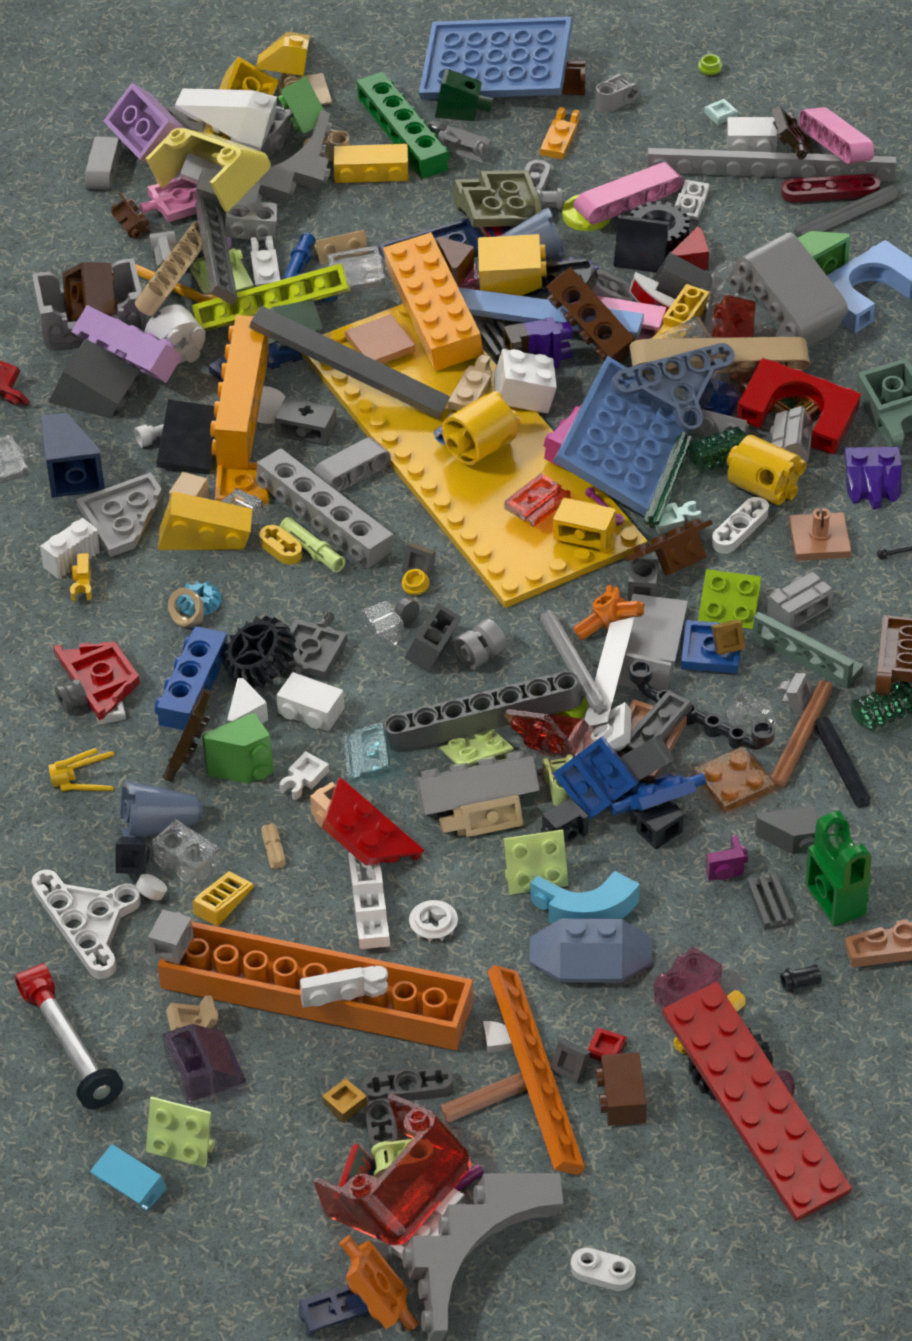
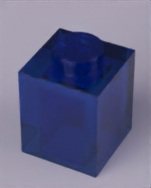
[699,378,739,416]

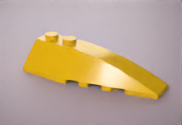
[199,56,279,165]

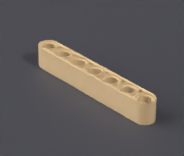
[135,222,203,316]
[630,337,810,374]

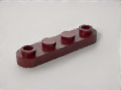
[781,174,880,202]

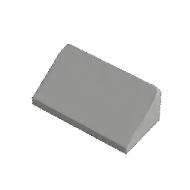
[617,652,672,691]

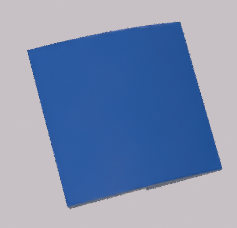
[552,735,638,820]

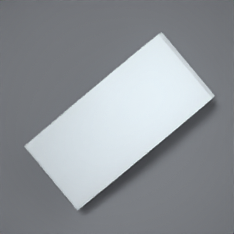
[675,180,709,220]

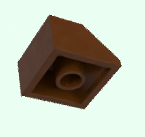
[62,262,117,322]

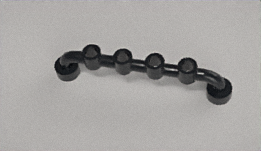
[629,660,775,750]

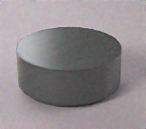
[393,597,419,627]

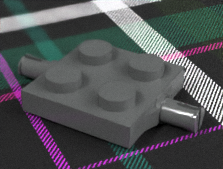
[285,611,348,681]

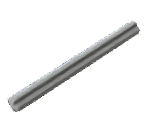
[540,610,607,713]

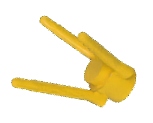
[48,748,114,792]

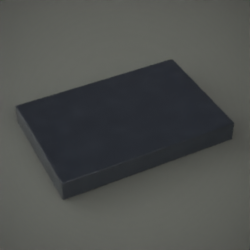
[156,399,217,475]

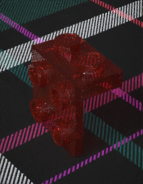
[504,709,589,754]

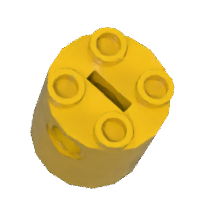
[442,391,521,465]
[727,435,807,505]

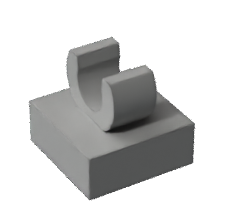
[778,673,813,714]

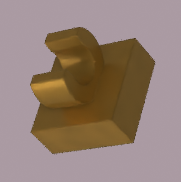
[711,619,746,655]
[322,1078,368,1123]

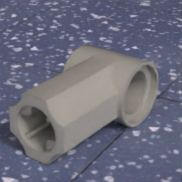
[149,230,177,269]

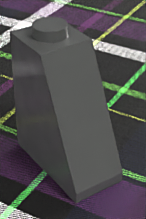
[652,252,724,313]

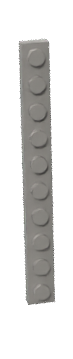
[648,148,896,181]

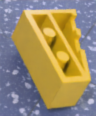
[158,491,252,550]

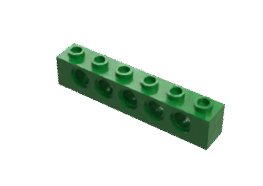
[356,72,450,179]

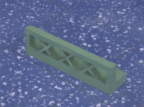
[753,612,863,688]

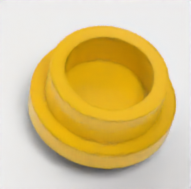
[402,569,430,596]

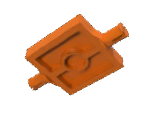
[339,1235,419,1331]

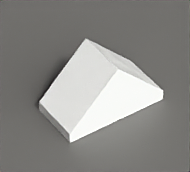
[227,678,268,724]

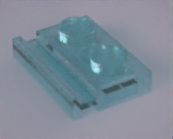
[343,722,391,783]

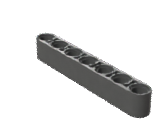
[384,671,583,752]

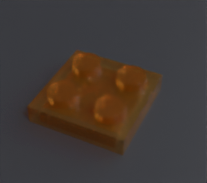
[693,746,775,813]

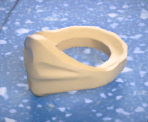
[168,588,204,627]

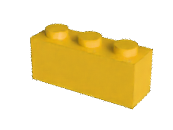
[334,144,408,183]

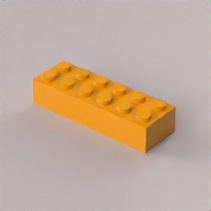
[383,233,484,371]
[210,315,269,469]

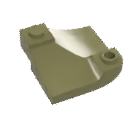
[452,170,542,227]

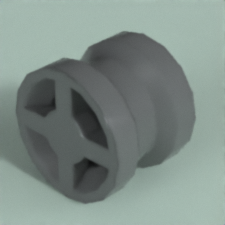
[55,679,88,713]

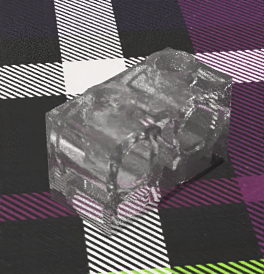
[152,820,222,887]

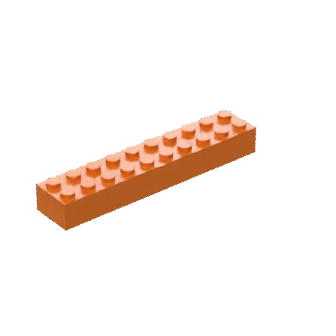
[158,922,474,1050]

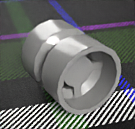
[453,619,507,670]

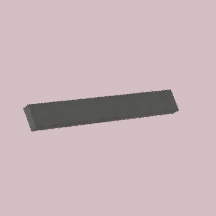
[195,197,238,305]
[249,305,450,419]

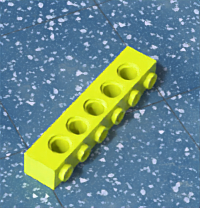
[192,263,351,332]

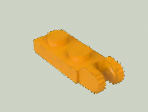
[540,107,580,160]

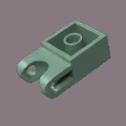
[857,358,912,451]

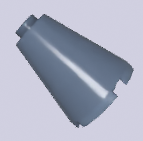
[501,208,565,259]
[120,782,203,838]

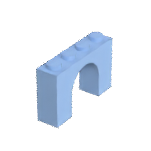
[827,240,912,333]

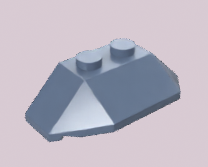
[530,918,652,983]

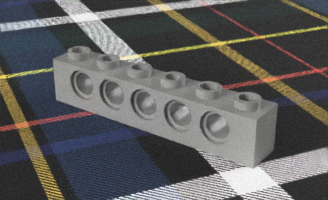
[256,448,393,569]

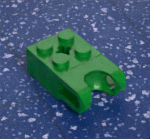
[805,811,872,927]

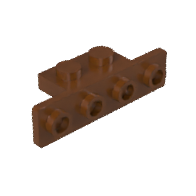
[625,518,713,576]

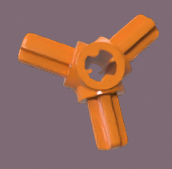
[574,585,645,640]

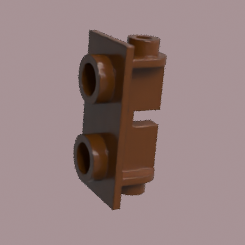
[111,193,152,239]

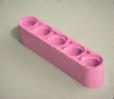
[799,107,874,164]
[574,162,683,225]

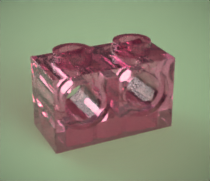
[653,946,722,1008]

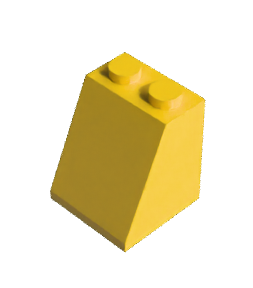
[478,234,547,296]

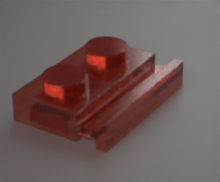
[504,473,571,527]

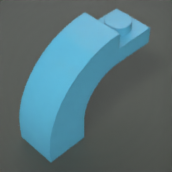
[530,871,640,923]

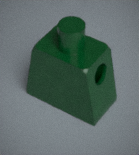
[435,68,494,121]

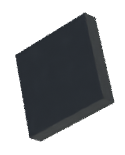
[614,215,669,272]

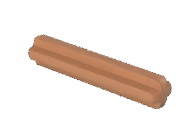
[441,1072,527,1122]

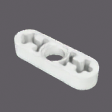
[712,497,769,554]

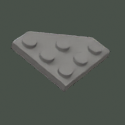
[76,472,163,557]

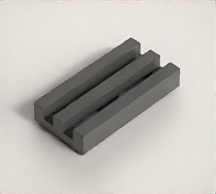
[476,318,505,362]
[747,872,794,930]

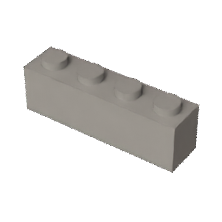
[414,750,540,815]

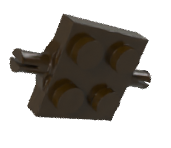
[772,105,815,160]
[162,688,213,782]

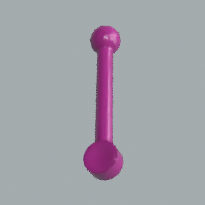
[585,487,624,525]

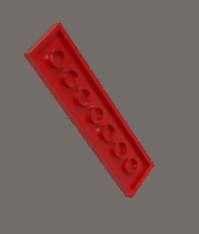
[662,981,852,1221]

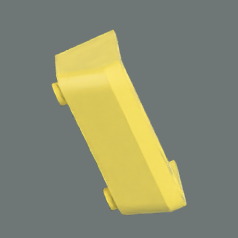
[145,128,271,212]

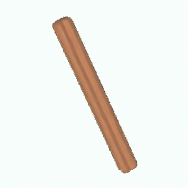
[771,680,833,788]

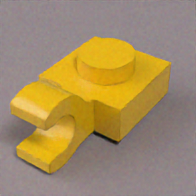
[70,553,92,601]

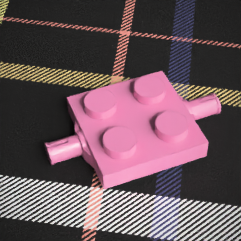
[140,177,197,223]

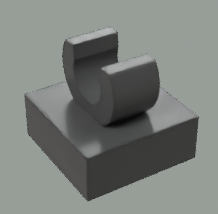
[401,543,436,578]
[551,1039,591,1083]

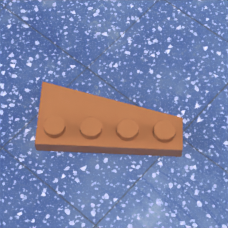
[845,919,912,967]

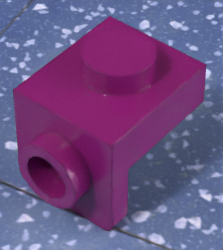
[706,835,748,881]

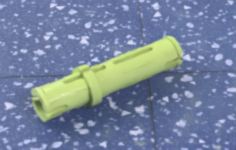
[279,517,346,573]

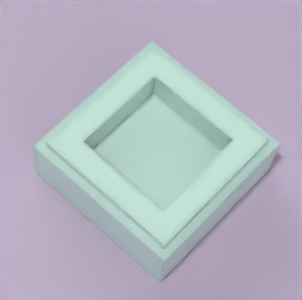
[704,99,738,125]

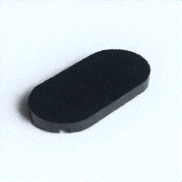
[522,259,598,303]

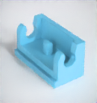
[90,1144,168,1211]

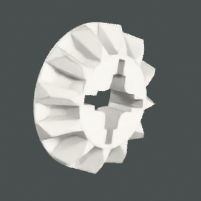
[409,900,458,942]

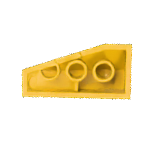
[256,32,310,76]

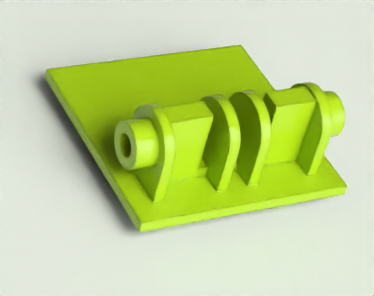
[698,569,762,629]

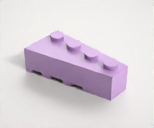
[71,305,182,383]

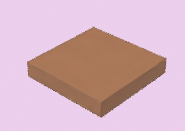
[345,314,415,364]

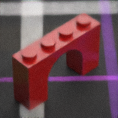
[736,357,861,455]

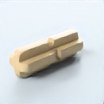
[261,823,286,869]

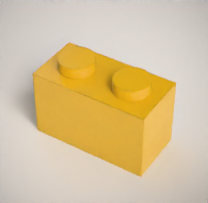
[553,498,616,551]

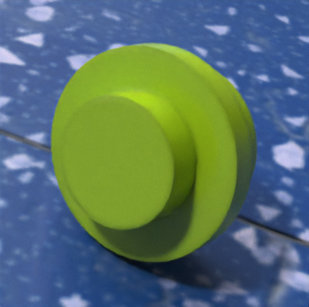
[698,54,722,75]

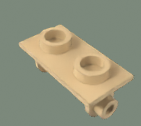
[314,230,368,265]

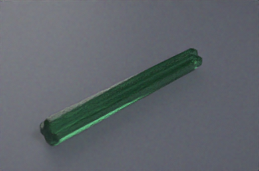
[644,432,693,528]

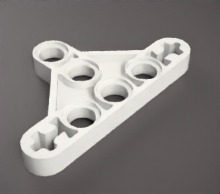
[32,870,141,979]

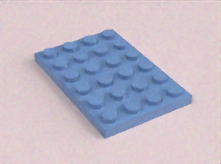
[419,17,573,99]
[553,356,694,517]

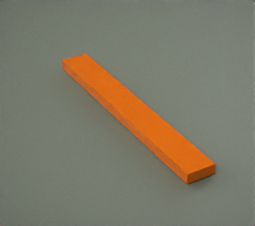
[487,965,585,1175]

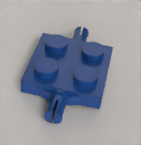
[610,773,706,816]

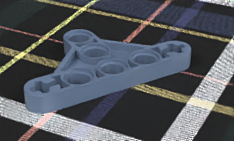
[611,343,734,432]

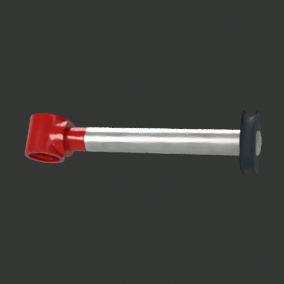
[14,963,123,1109]

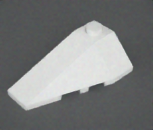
[175,88,277,151]

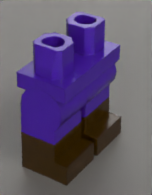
[503,317,573,369]

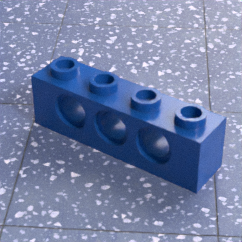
[154,626,228,730]

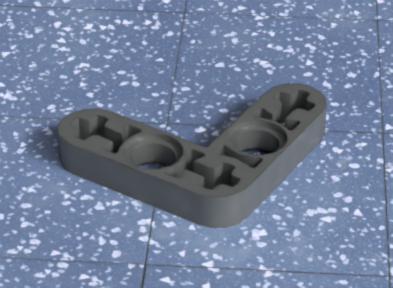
[362,1066,453,1155]

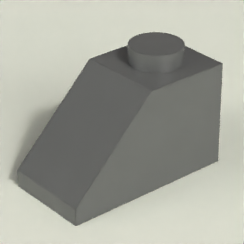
[755,805,819,854]

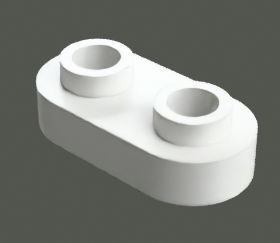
[571,1248,635,1291]

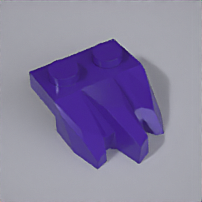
[844,447,902,510]

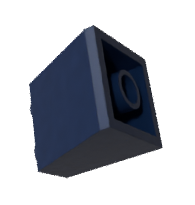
[40,413,105,498]

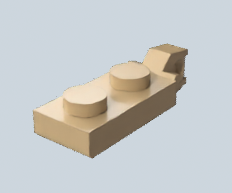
[448,355,492,411]
[439,795,524,837]

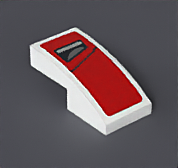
[629,272,675,312]

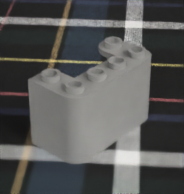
[727,232,848,347]
[32,258,146,350]

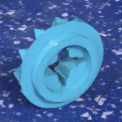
[177,581,222,616]

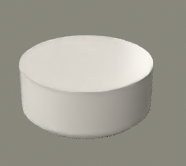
[136,874,167,900]

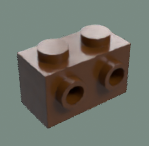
[596,1052,647,1126]

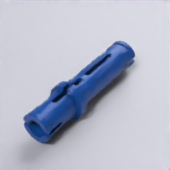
[283,233,316,279]

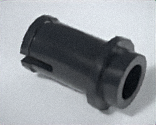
[780,964,822,993]

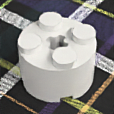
[145,304,206,364]

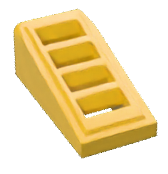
[192,871,254,927]

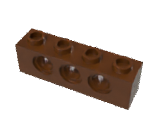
[546,267,636,363]

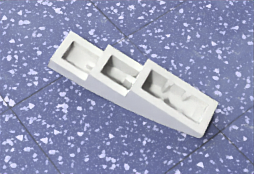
[348,853,390,949]

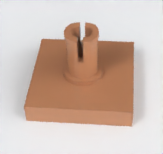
[789,508,851,561]

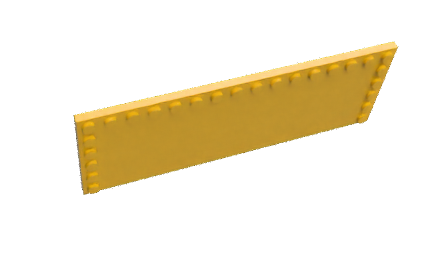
[302,304,647,608]

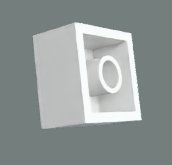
[494,349,557,413]

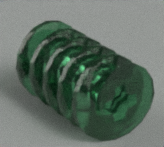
[689,426,747,474]
[851,681,912,731]

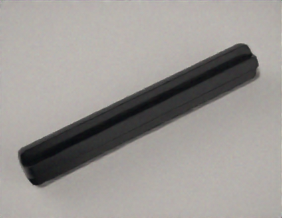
[815,716,871,808]

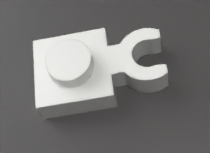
[279,751,329,800]

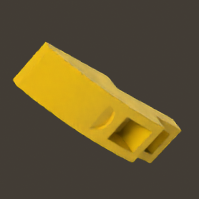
[653,284,710,339]

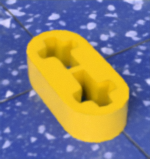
[259,525,302,565]

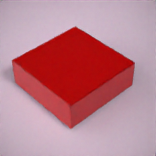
[587,1028,627,1061]

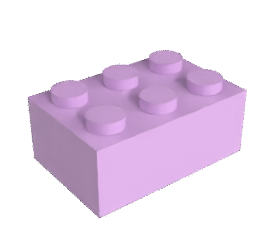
[104,83,184,164]

